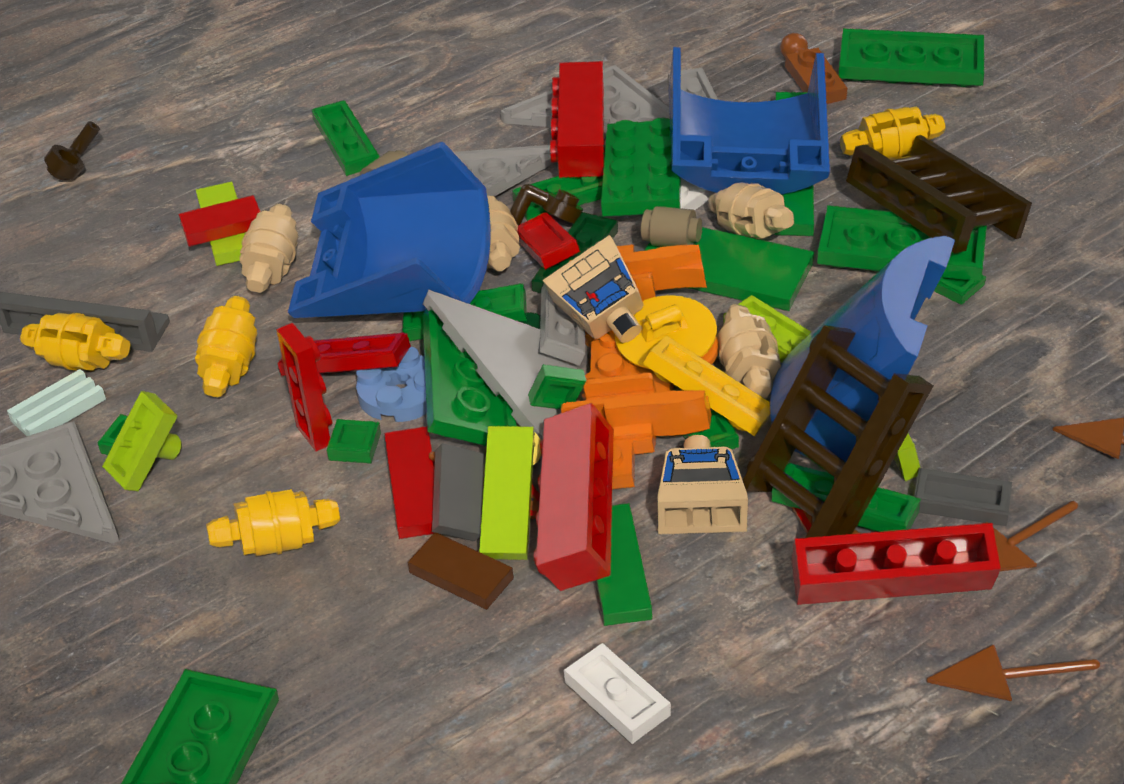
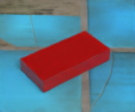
[178,195,260,246]
[518,212,580,269]

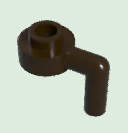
[44,121,100,181]
[510,184,583,226]

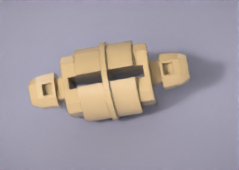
[709,182,794,239]
[487,195,520,271]
[240,204,298,293]
[716,304,781,399]

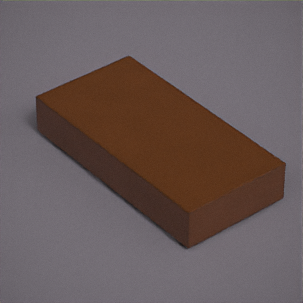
[408,533,514,610]

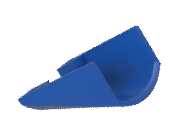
[668,47,830,194]
[288,142,491,318]
[770,236,955,462]

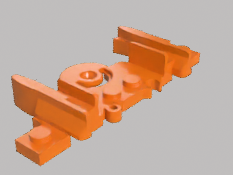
[561,244,719,489]

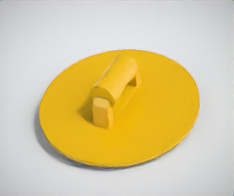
[615,295,717,369]

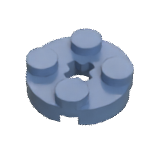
[356,347,427,422]

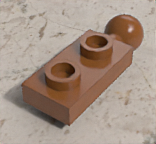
[780,33,848,104]

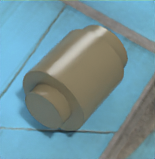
[641,206,702,247]

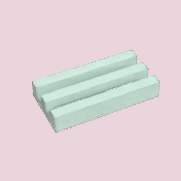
[7,369,106,436]

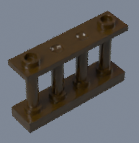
[846,135,1032,253]
[743,325,934,538]

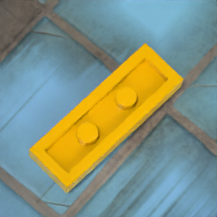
[643,336,771,436]

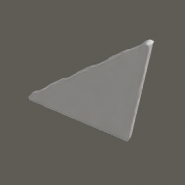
[501,65,670,132]
[454,145,554,197]
[423,290,578,440]
[0,421,119,543]

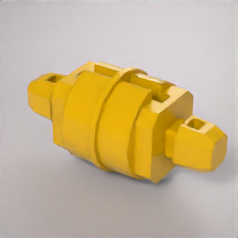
[840,107,946,160]
[195,296,257,398]
[20,313,131,371]
[206,489,340,556]

